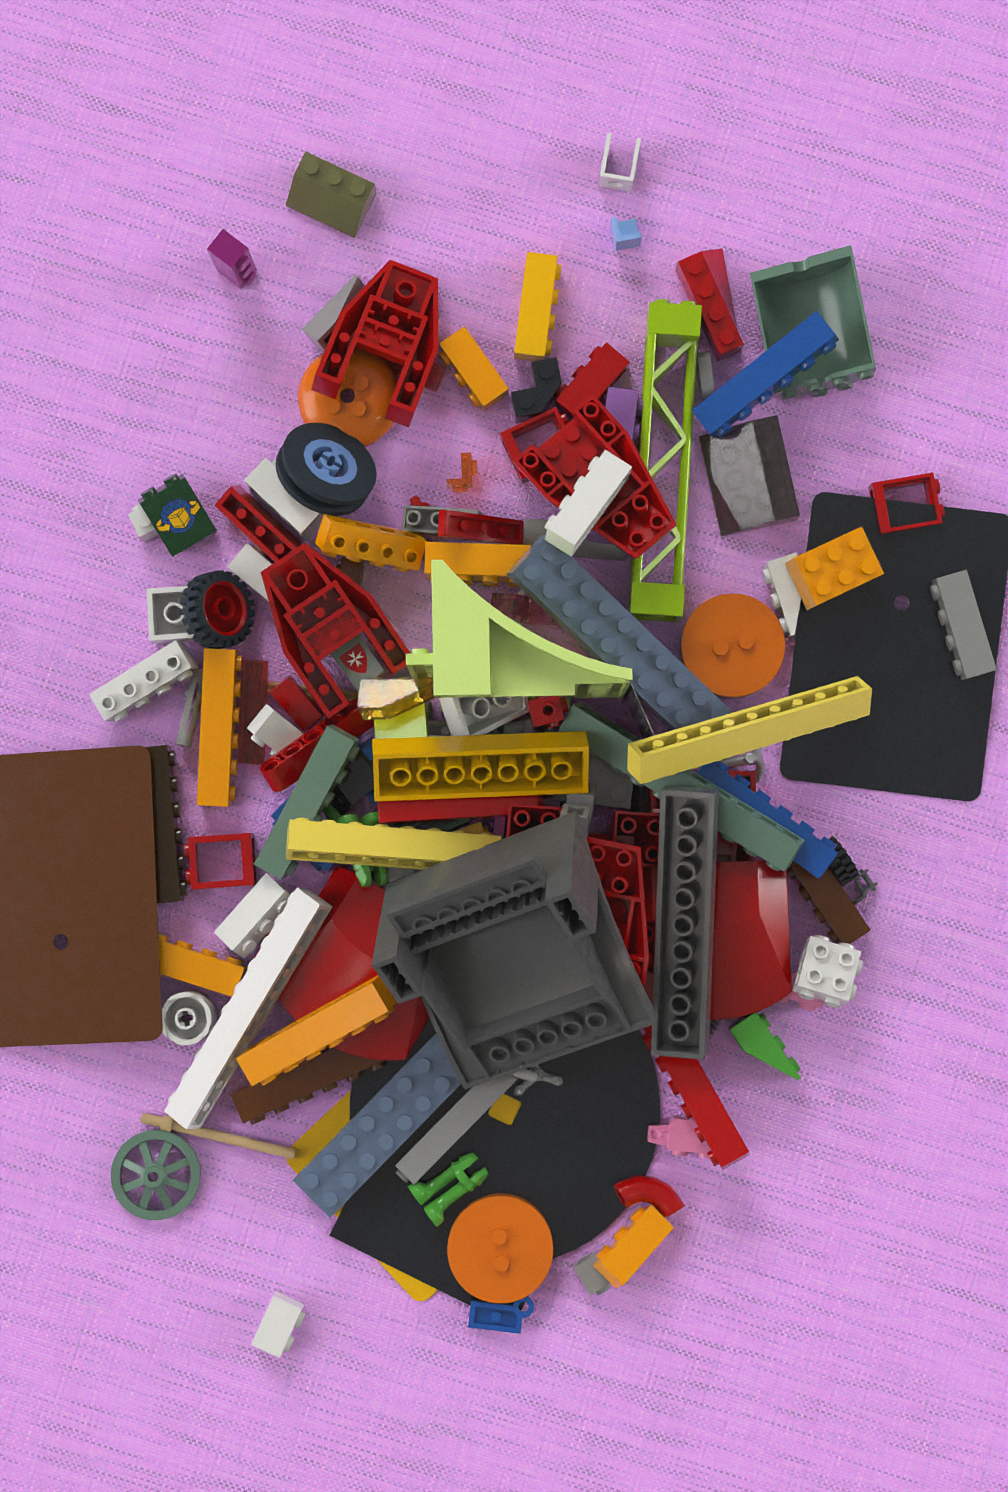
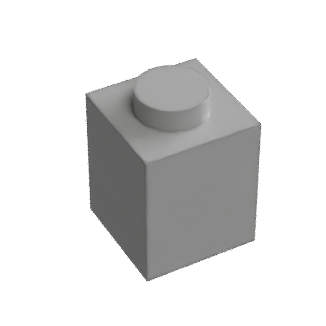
[573,1250,611,1296]

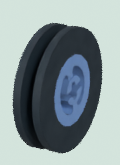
[275,423,377,516]

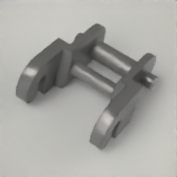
[851,869,878,905]

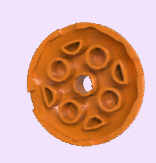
[298,348,398,447]

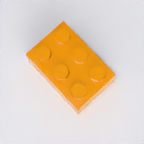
[785,527,884,610]

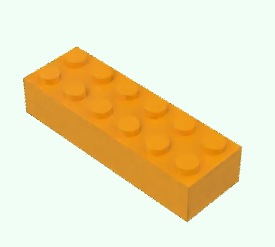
[236,975,397,1086]

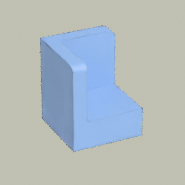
[610,217,642,251]

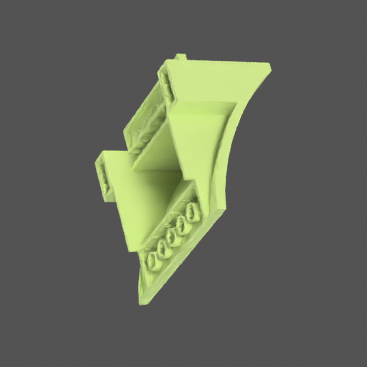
[406,560,633,713]

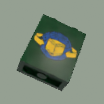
[138,473,217,557]

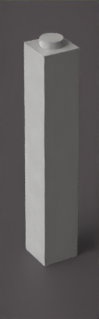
[395,1073,518,1184]

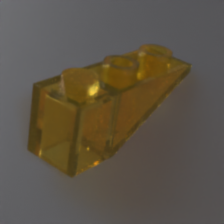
[357,677,434,720]

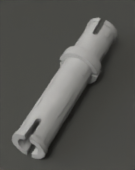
[175,669,203,748]

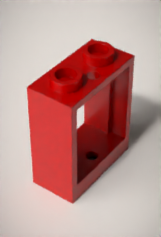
[500,407,568,484]
[868,472,945,535]
[184,833,257,890]

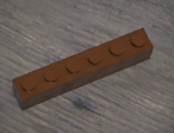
[230,1048,386,1125]

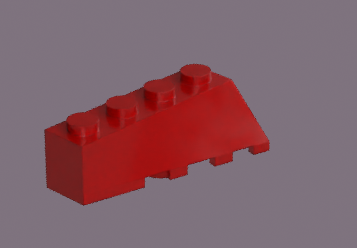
[676,248,744,362]

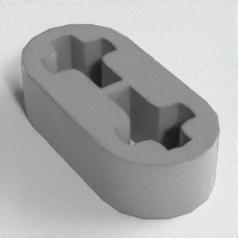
[696,352,715,402]

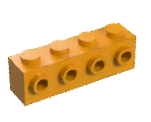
[315,514,427,572]

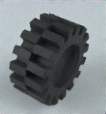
[829,836,860,887]

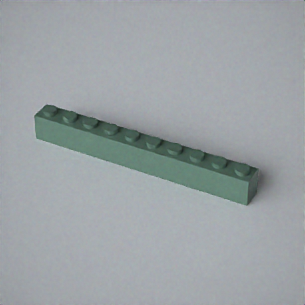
[558,702,805,871]

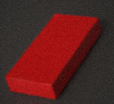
[269,675,324,731]

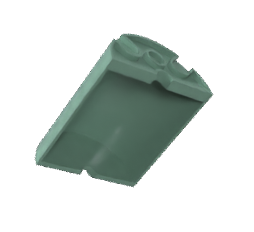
[750,245,876,400]

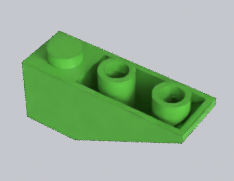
[728,1012,801,1080]

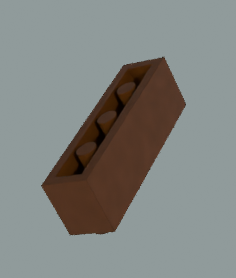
[787,861,871,944]

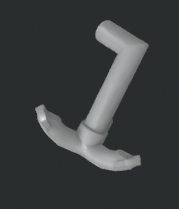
[721,748,765,784]
[513,1064,563,1095]

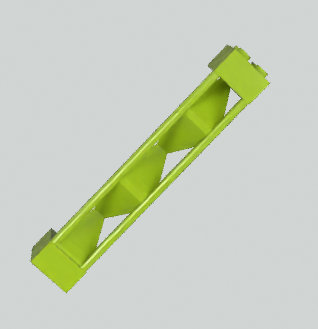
[628,299,702,623]

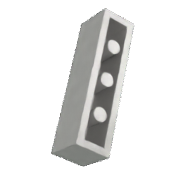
[930,569,997,680]

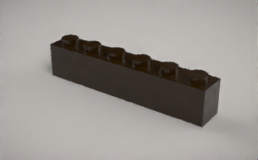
[145,745,188,904]

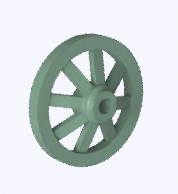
[111,1129,201,1220]

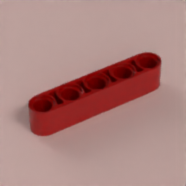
[260,697,374,792]

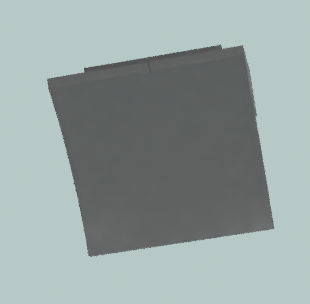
[372,811,658,1089]

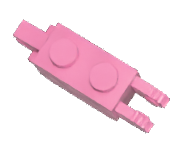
[647,1116,711,1159]

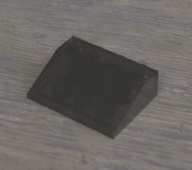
[699,415,800,537]

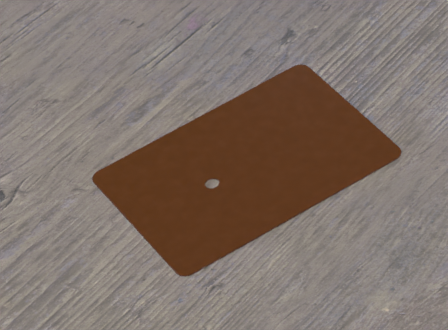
[0,745,163,1047]

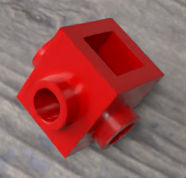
[527,696,569,728]

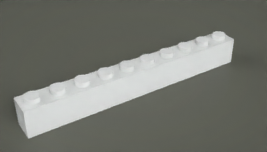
[164,888,333,1129]

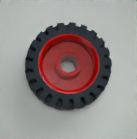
[180,570,255,649]

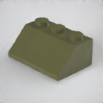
[286,151,377,238]

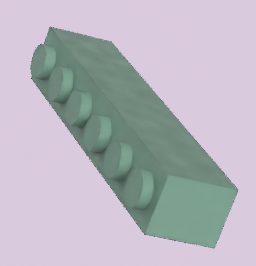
[254,725,360,880]

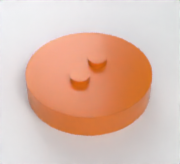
[680,593,785,699]
[447,1193,553,1303]

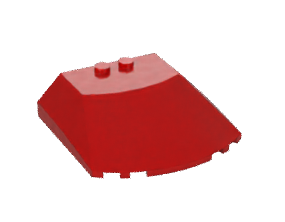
[642,860,792,1020]
[278,866,430,1061]

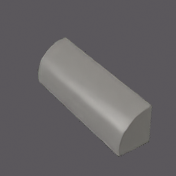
[523,518,626,561]

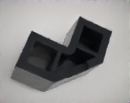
[511,357,562,423]

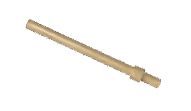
[141,1113,296,1160]

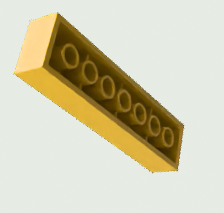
[372,731,589,801]

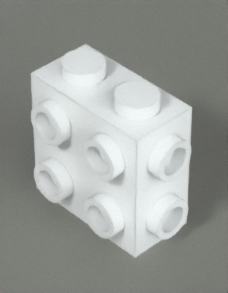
[792,935,863,1008]

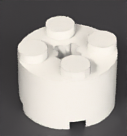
[162,991,217,1045]

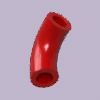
[614,1175,685,1218]

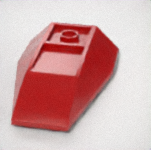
[513,394,677,559]
[587,837,649,987]

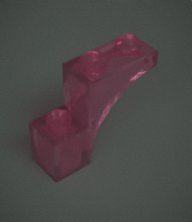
[491,593,564,630]

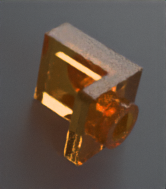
[446,452,477,493]

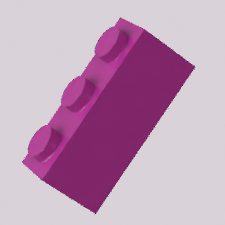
[207,229,257,289]

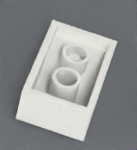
[439,696,530,736]

